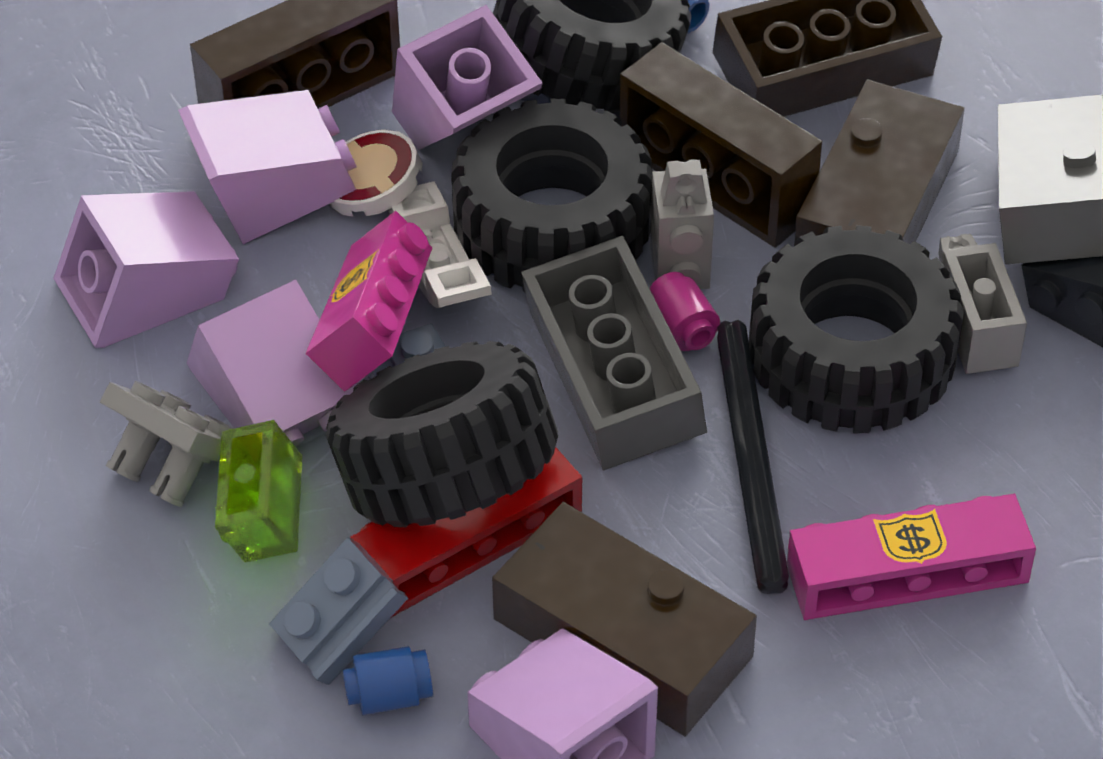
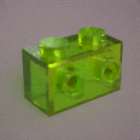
[215,420,303,563]

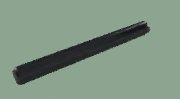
[717,320,789,594]

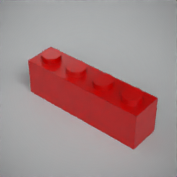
[350,447,582,618]

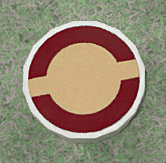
[330,130,423,217]

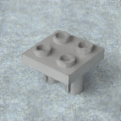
[100,381,249,507]

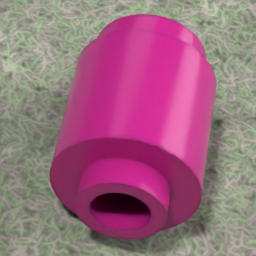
[649,272,720,351]

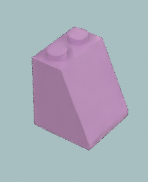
[392,5,542,151]
[178,90,357,244]
[53,191,239,348]
[186,280,357,457]
[467,628,658,759]

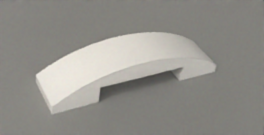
[389,181,492,308]

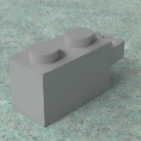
[650,160,714,289]
[938,234,1027,374]

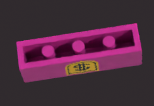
[305,211,433,392]
[787,493,1036,620]

